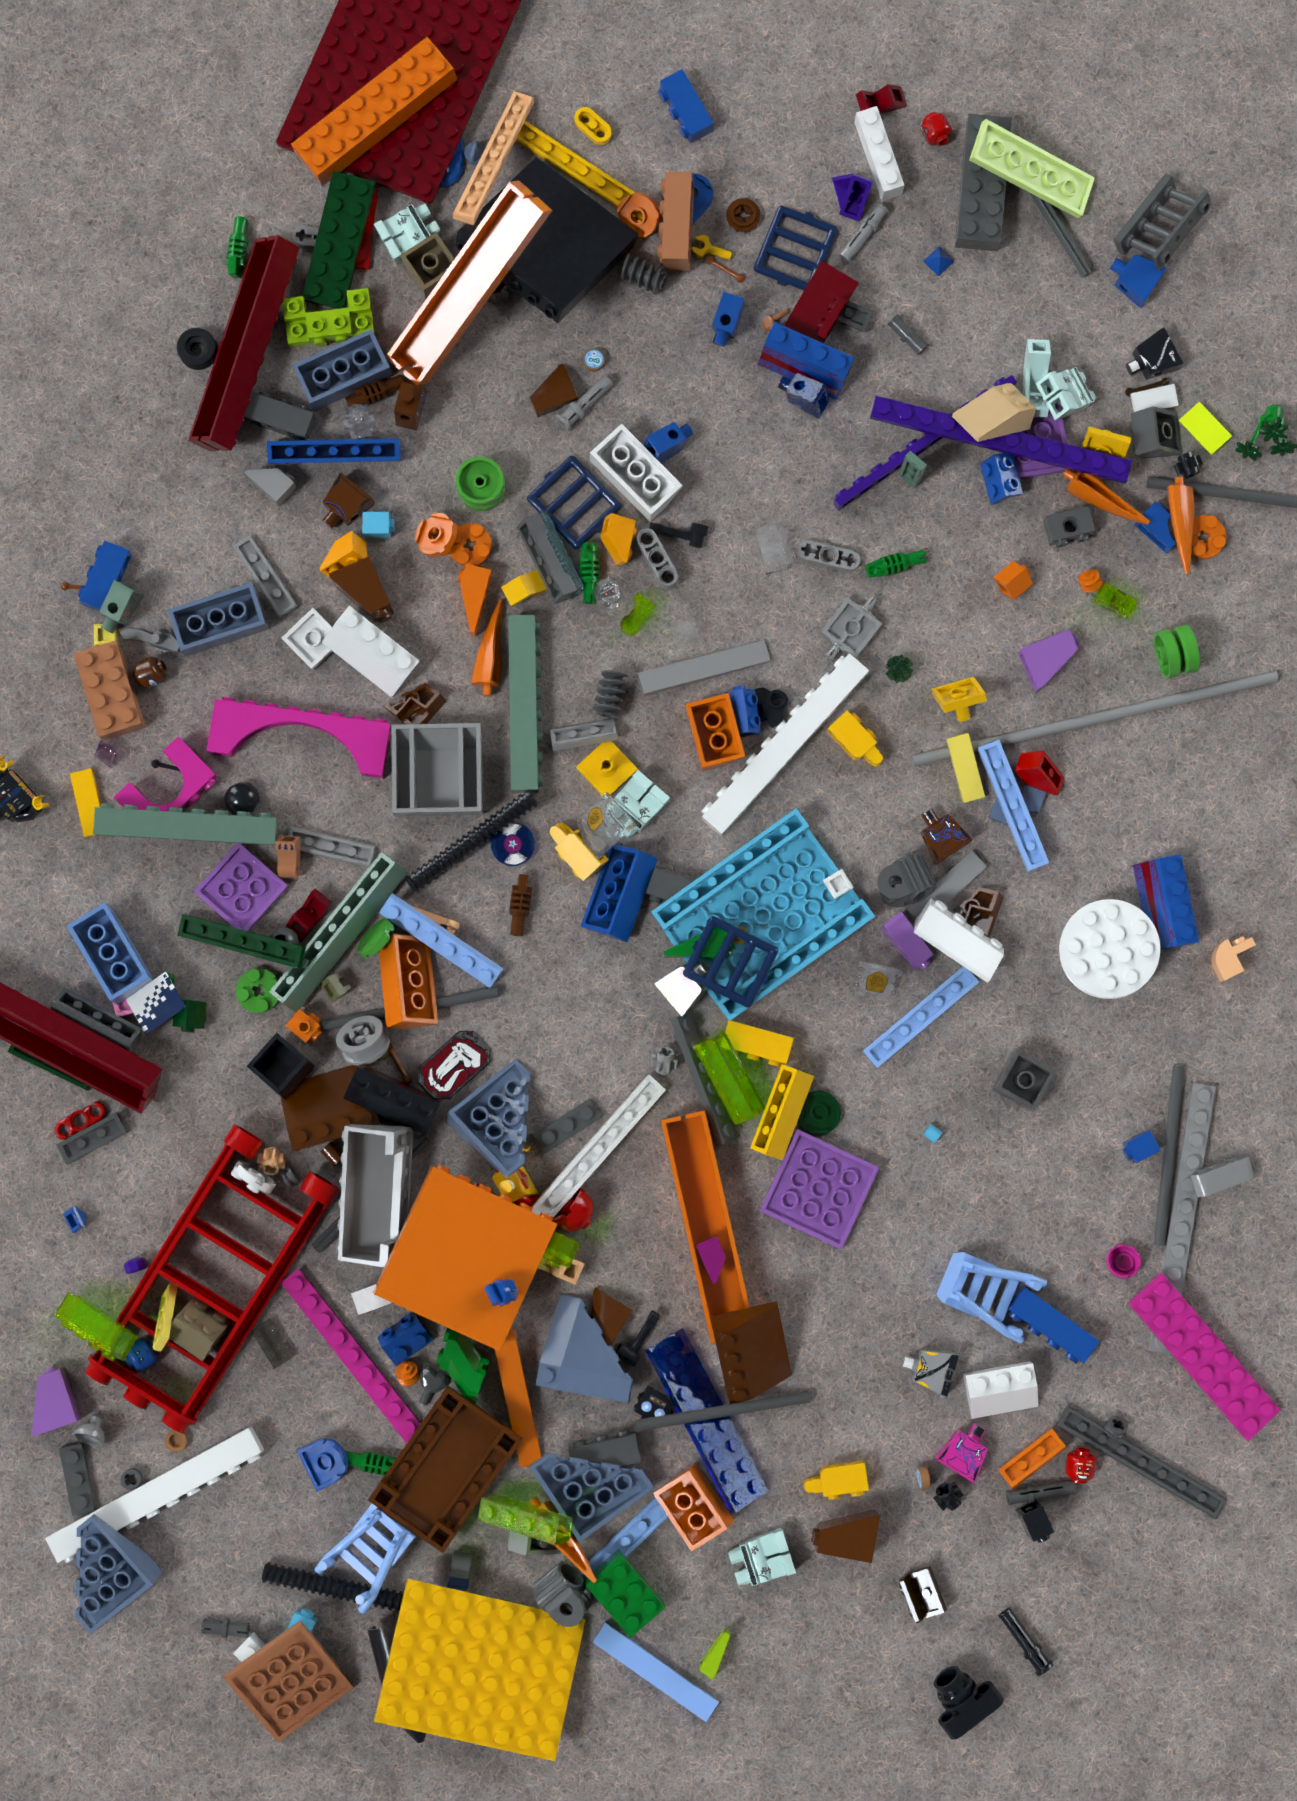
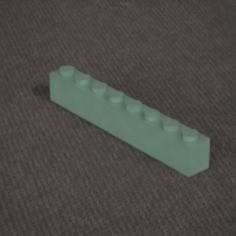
[508,615,543,793]
[93,803,278,845]
[269,852,408,1013]

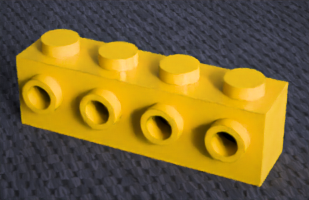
[750,1064,814,1161]

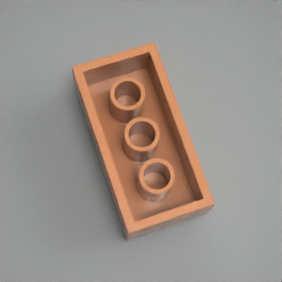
[658,172,694,272]
[74,640,146,741]

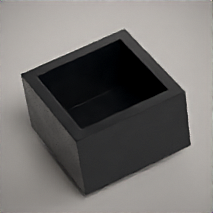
[246,1032,315,1100]

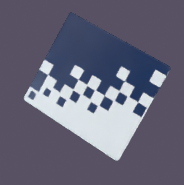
[126,972,186,1035]

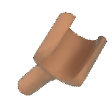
[762,308,789,332]

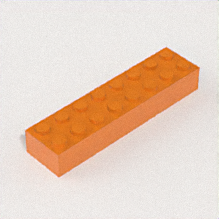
[291,37,457,186]

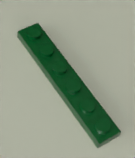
[177,914,306,968]

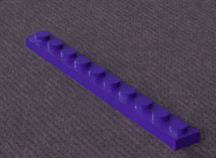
[834,375,1017,511]

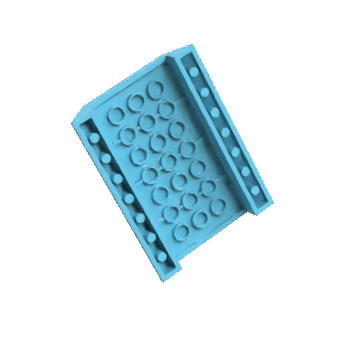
[651,808,875,1021]

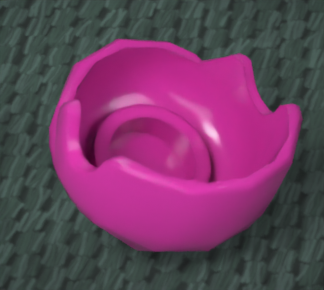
[1106,1244,1141,1279]

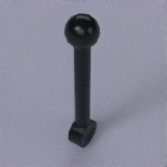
[151,760,180,771]

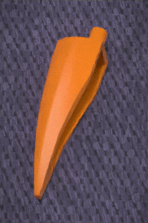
[1063,469,1150,524]
[1167,477,1195,575]
[471,600,503,697]
[529,1496,597,1583]

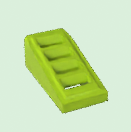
[698,1628,730,1680]

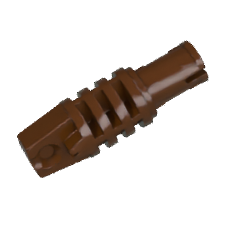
[345,375,404,408]
[509,874,532,937]

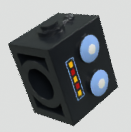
[634,1385,675,1419]

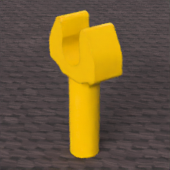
[692,235,733,260]

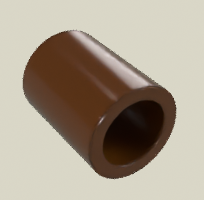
[320,1141,342,1166]

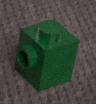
[172,1000,207,1033]

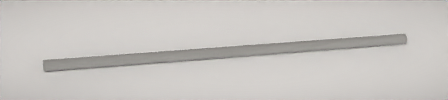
[911,671,1278,766]

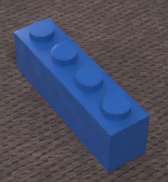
[1008,1287,1100,1364]

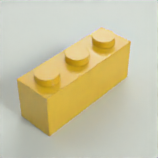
[721,1020,794,1067]

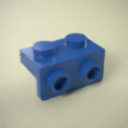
[980,453,1023,505]
[378,1312,433,1366]

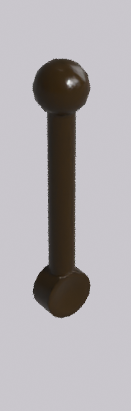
[1125,378,1169,397]

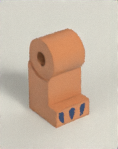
[275,835,301,879]

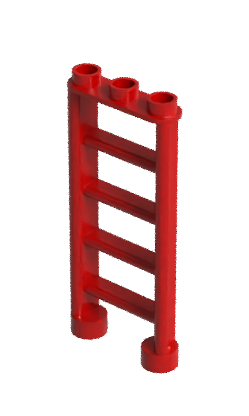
[85,1124,340,1434]

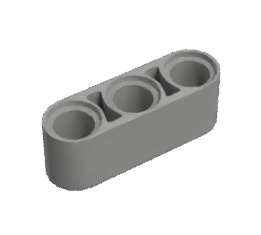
[637,528,678,590]
[1190,1155,1255,1197]

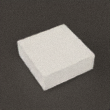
[823,869,854,900]

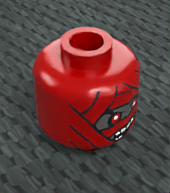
[920,112,953,146]

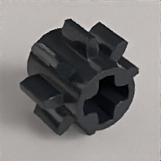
[1174,451,1203,479]
[933,1482,964,1511]

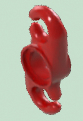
[54,1101,106,1140]

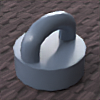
[464,141,485,165]

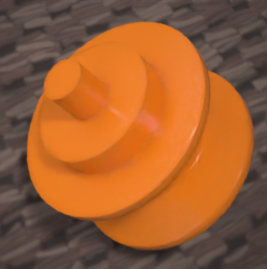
[1078,569,1103,593]
[395,1361,420,1386]

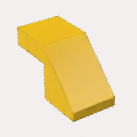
[501,570,548,607]

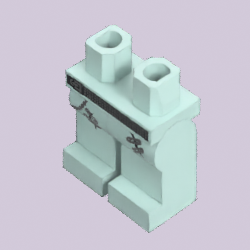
[374,204,441,265]
[1035,367,1096,420]
[604,770,670,839]
[727,1528,796,1586]

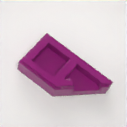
[696,1236,726,1284]

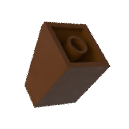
[329,556,395,623]
[811,1510,880,1563]

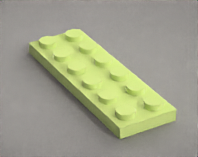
[969,119,1095,218]

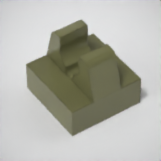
[320,973,351,1003]

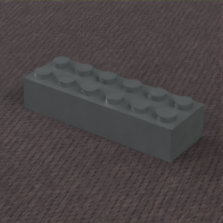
[955,113,1012,251]

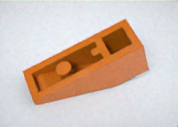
[458,563,493,637]

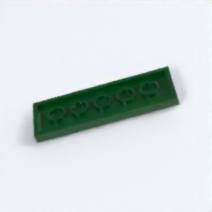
[302,171,376,309]

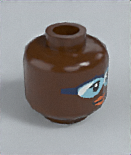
[132,656,167,689]

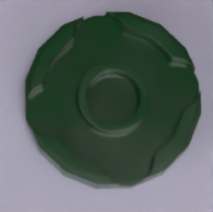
[798,1090,841,1135]

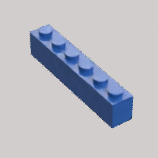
[267,438,402,464]

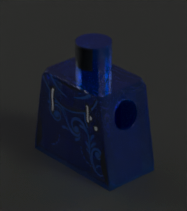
[778,373,830,419]

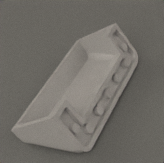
[336,1124,413,1267]

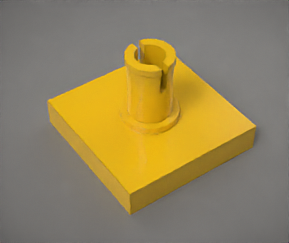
[1081,426,1131,459]
[932,676,987,721]
[576,741,638,800]

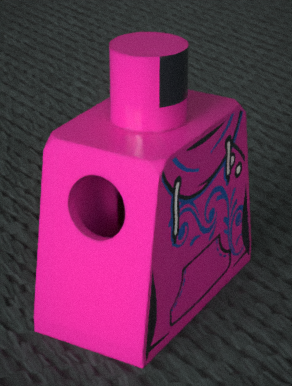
[935,1423,988,1483]

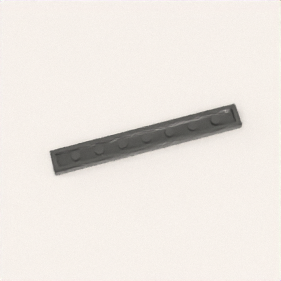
[1056,1405,1227,1519]

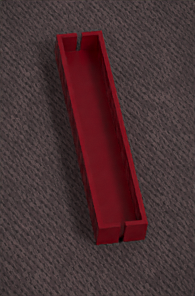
[188,235,300,451]
[0,982,163,1114]

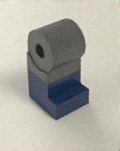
[447,1551,473,1592]

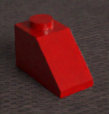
[1015,750,1064,795]

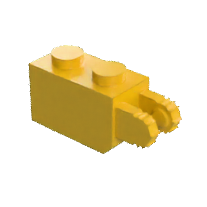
[826,710,884,767]
[549,822,609,881]
[803,1460,869,1500]

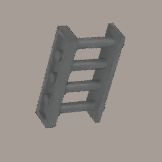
[1114,173,1212,271]

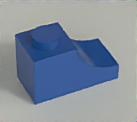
[1134,501,1176,554]

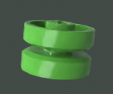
[456,457,505,511]
[1154,624,1200,679]

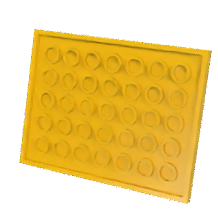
[374,1579,586,1761]

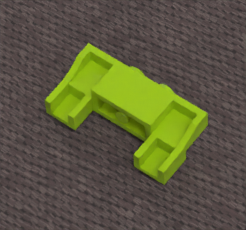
[282,288,375,347]

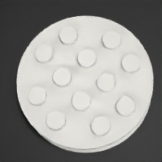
[1059,899,1160,999]

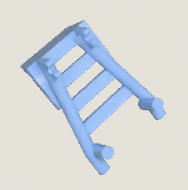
[936,1252,1047,1343]
[315,1504,417,1614]

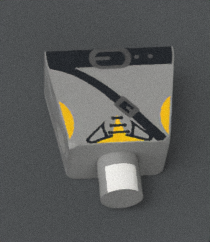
[902,1349,959,1397]

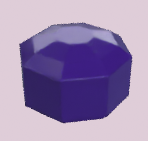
[124,1257,148,1274]

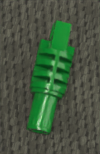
[226,216,248,278]
[580,542,600,604]
[865,549,927,578]
[345,1450,396,1476]

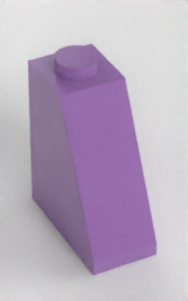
[1018,629,1079,693]
[880,911,933,970]
[32,1365,81,1437]

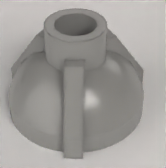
[71,1416,105,1448]

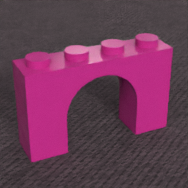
[114,736,218,812]

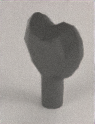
[419,1366,449,1405]

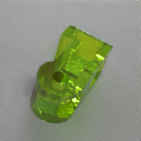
[1091,582,1138,619]
[620,592,656,636]

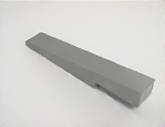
[638,640,771,697]

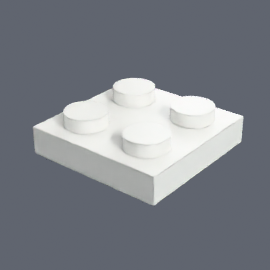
[281,608,333,670]

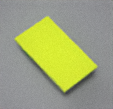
[1178,402,1232,455]

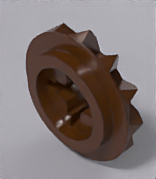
[726,198,761,233]

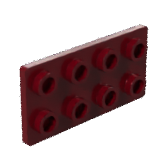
[784,261,858,344]

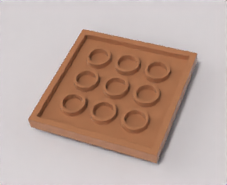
[224,1620,354,1742]

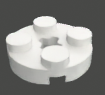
[231,1160,276,1195]

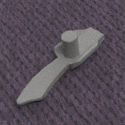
[118,628,180,653]

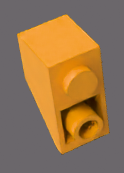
[600,513,637,566]
[320,531,367,579]

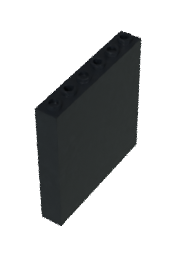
[454,157,638,323]

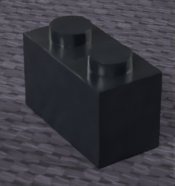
[1016,1501,1055,1543]

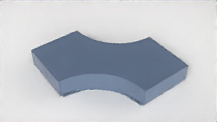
[989,785,1046,826]

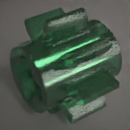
[886,655,913,683]

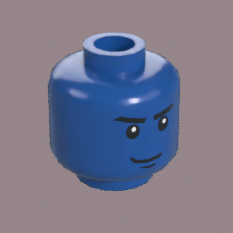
[124,1338,159,1372]

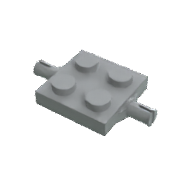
[820,596,882,660]

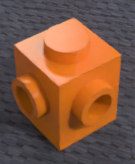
[993,561,1033,601]
[285,1009,323,1044]

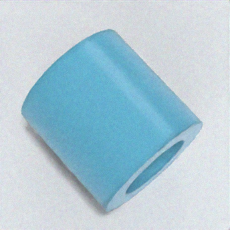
[923,1124,942,1143]

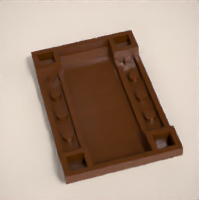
[368,1386,523,1553]

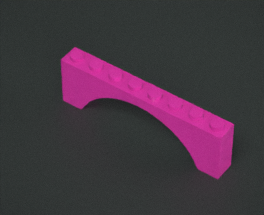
[207,697,391,779]

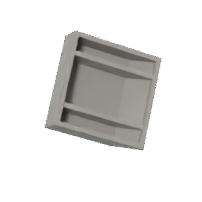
[391,723,483,817]

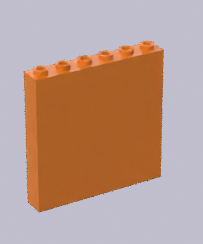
[372,1164,557,1351]

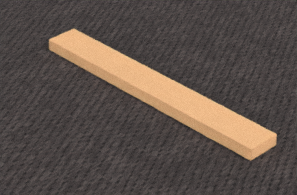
[453,91,534,225]

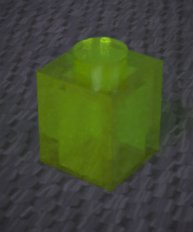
[543,1232,581,1269]

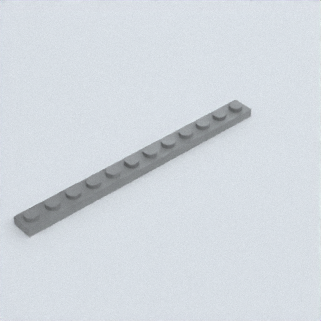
[1148,1083,1216,1355]

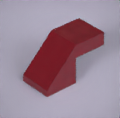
[855,84,907,114]
[285,888,332,942]

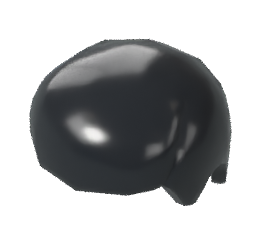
[224,782,260,816]

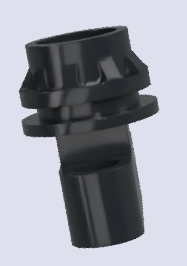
[934,1666,1004,1740]

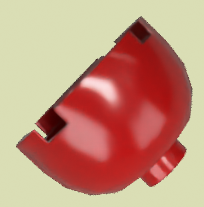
[552,1187,594,1232]

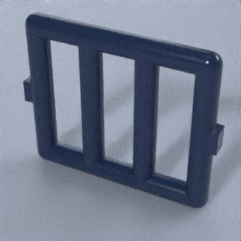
[753,206,838,290]
[527,456,622,549]
[683,916,778,1008]

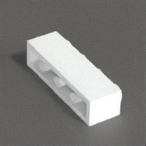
[854,106,905,201]

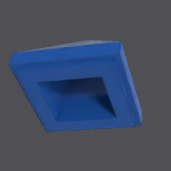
[923,247,954,276]
[63,1206,86,1233]

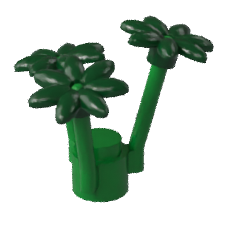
[1235,405,1297,461]

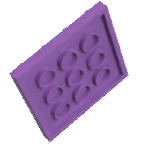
[759,1129,879,1250]

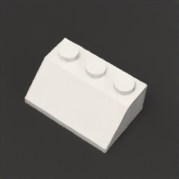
[963,1361,1038,1419]

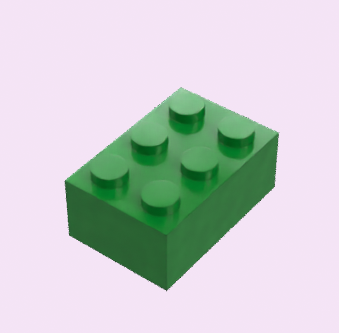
[584,1549,666,1638]

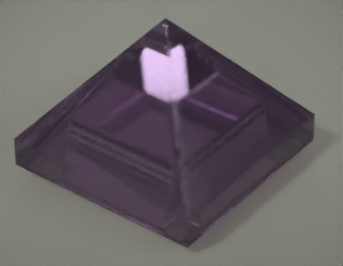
[94,740,119,769]

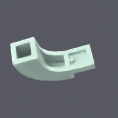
[1023,339,1051,417]

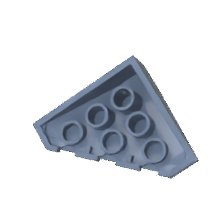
[447,1059,530,1178]
[536,1294,633,1403]
[529,1453,654,1542]
[76,1514,163,1635]

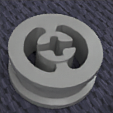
[336,1016,390,1066]

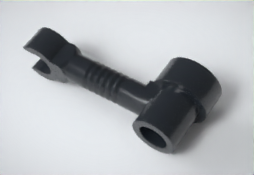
[649,522,709,548]
[616,1310,660,1367]

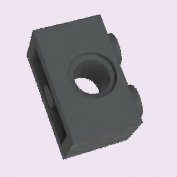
[1043,506,1095,548]

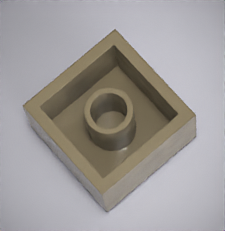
[400,232,454,299]
[169,1296,233,1361]

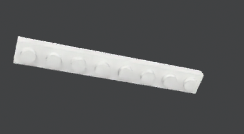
[531,1075,666,1217]

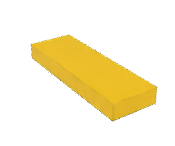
[70,768,101,838]

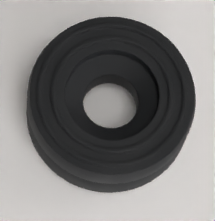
[177,328,218,370]

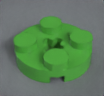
[236,969,279,1013]

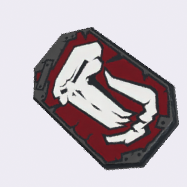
[417,1031,491,1100]

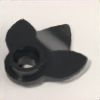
[754,687,788,728]

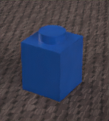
[1122,1130,1161,1163]

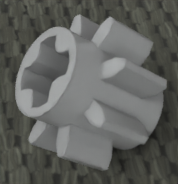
[651,1047,678,1075]

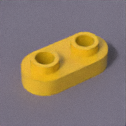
[574,107,612,145]

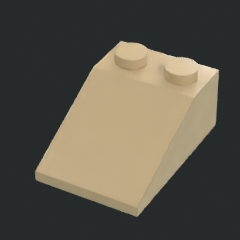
[952,383,1036,442]

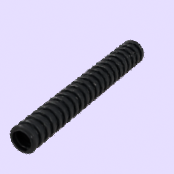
[405,790,537,892]
[262,1562,404,1612]

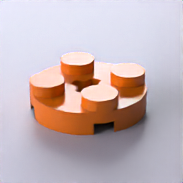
[617,192,661,238]
[415,513,458,557]
[1191,515,1226,560]
[450,523,492,567]

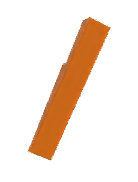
[495,1328,542,1468]

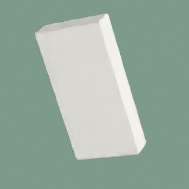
[1130,384,1179,412]

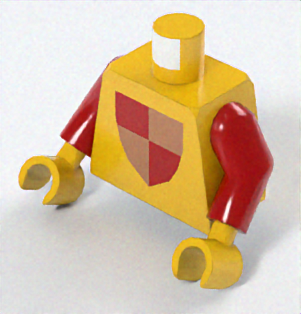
[492,1146,545,1207]

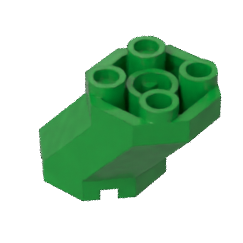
[436,1328,491,1404]

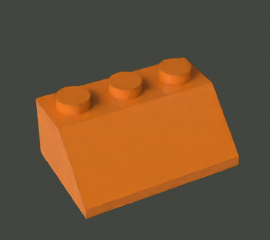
[685,693,745,772]
[653,1463,734,1552]

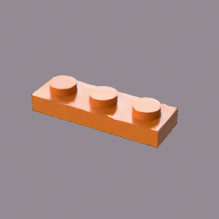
[998,1428,1067,1490]

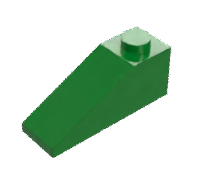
[663,927,736,959]

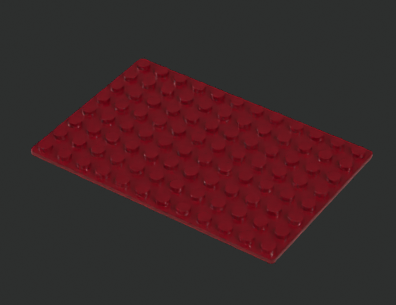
[276,0,522,204]

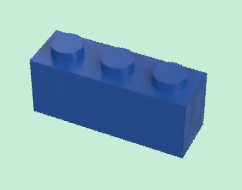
[658,69,714,143]
[78,540,132,612]

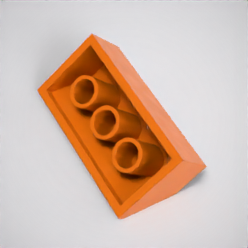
[379,934,438,1029]

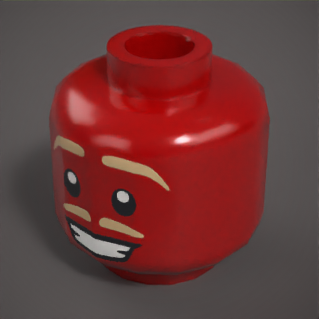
[1065,1447,1096,1484]

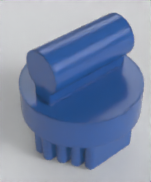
[484,1279,518,1306]

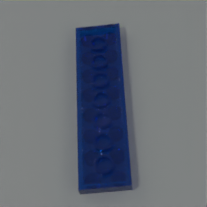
[645,1328,769,1514]

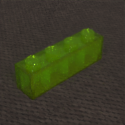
[693,1030,765,1125]
[54,1292,138,1361]
[478,1494,573,1545]

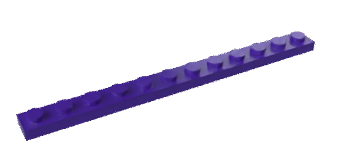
[870,396,1132,484]

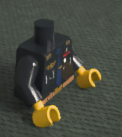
[0,755,50,823]

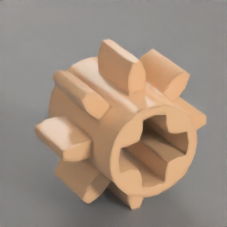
[257,1147,285,1175]

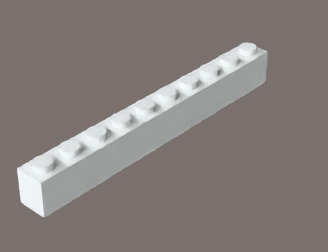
[701,653,869,836]
[45,1426,264,1563]

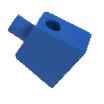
[1110,255,1166,308]
[712,291,745,347]
[643,422,693,464]

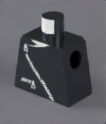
[1126,328,1183,380]

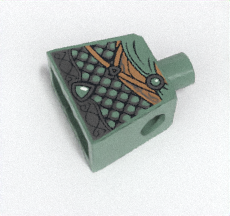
[100,580,144,634]

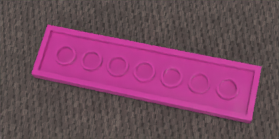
[1127,1273,1281,1441]

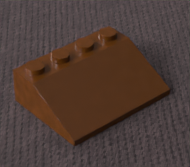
[280,1065,382,1151]
[710,1301,792,1404]

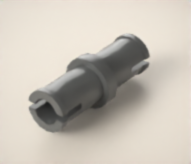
[887,315,928,355]
[201,1618,250,1638]

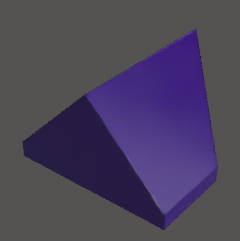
[832,173,873,221]

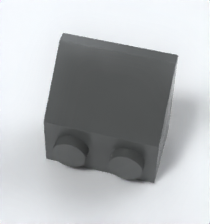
[1131,406,1182,458]

